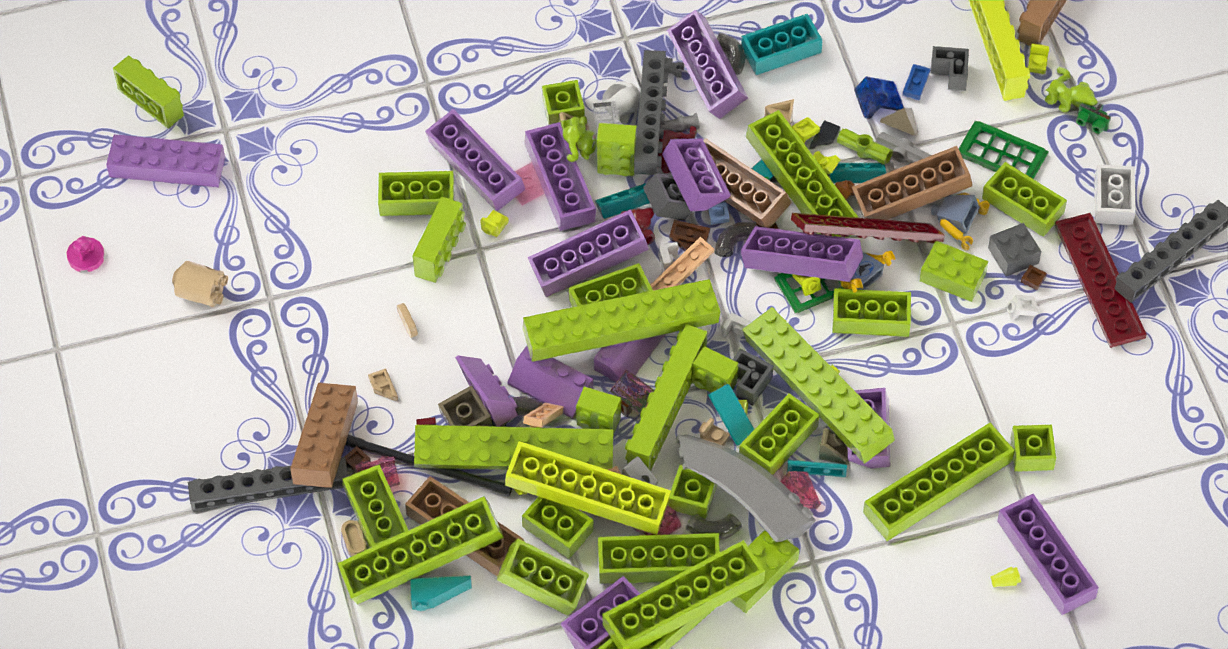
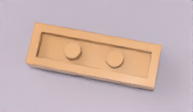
[523,403,564,428]

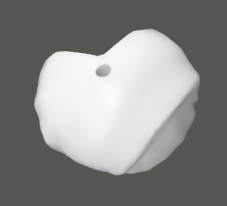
[602,81,640,117]

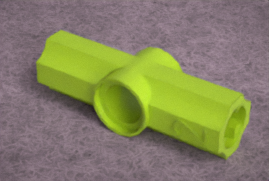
[837,128,893,165]

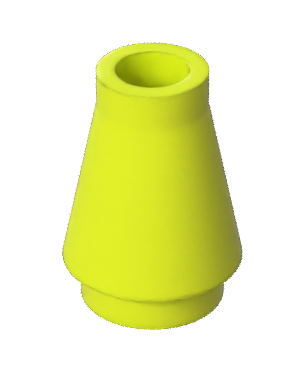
[990,566,1021,588]

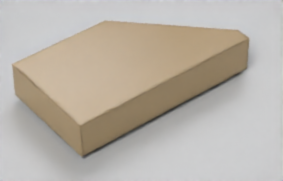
[368,368,398,401]

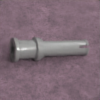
[661,113,700,132]

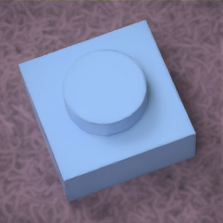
[708,203,730,225]

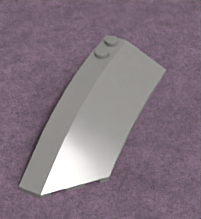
[676,434,816,542]

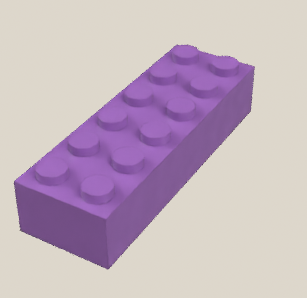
[667,9,748,119]
[425,109,525,211]
[524,122,596,231]
[106,134,225,188]
[527,209,649,297]
[741,226,863,282]
[997,493,1099,615]

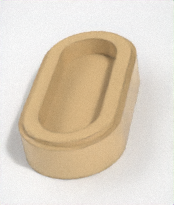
[397,303,418,338]
[341,520,367,556]

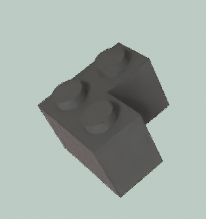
[930,46,969,91]
[732,348,774,406]

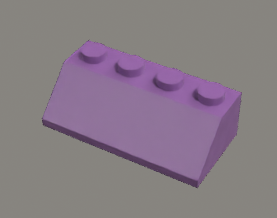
[662,138,731,211]
[594,334,666,383]
[507,345,593,419]
[455,355,518,427]
[848,387,891,469]
[561,576,640,649]

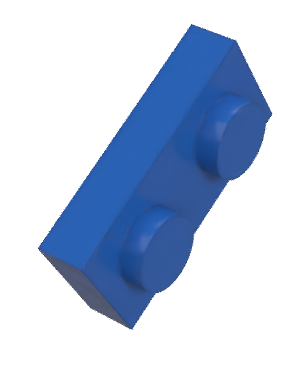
[902,64,931,100]

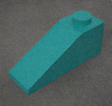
[410,575,472,611]

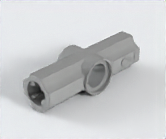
[876,132,931,163]

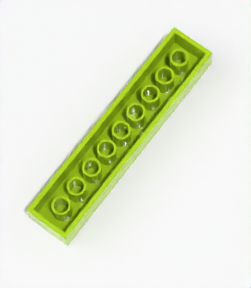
[522,279,721,362]
[742,307,895,464]
[414,425,613,470]

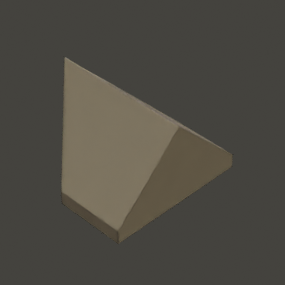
[880,108,918,135]
[819,427,849,464]

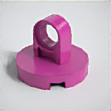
[66,236,105,272]

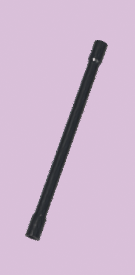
[345,434,512,497]

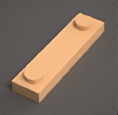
[650,237,714,290]

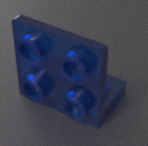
[854,76,904,119]

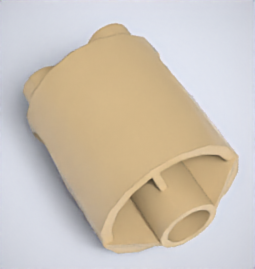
[172,260,229,307]

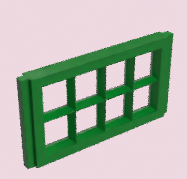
[958,120,1049,179]
[774,273,845,313]

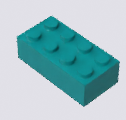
[741,13,823,76]

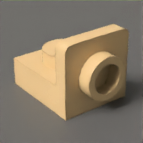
[699,417,730,446]

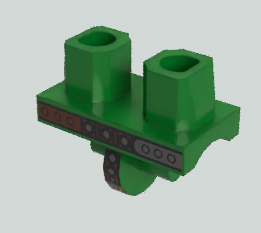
[1076,103,1111,135]

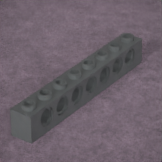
[634,50,669,175]
[1114,199,1228,303]
[188,457,348,512]

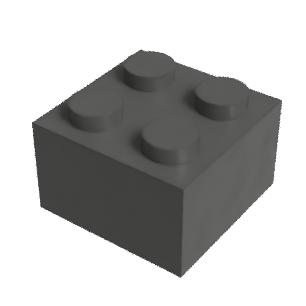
[644,173,693,220]
[988,223,1042,277]

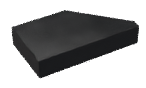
[809,120,841,149]

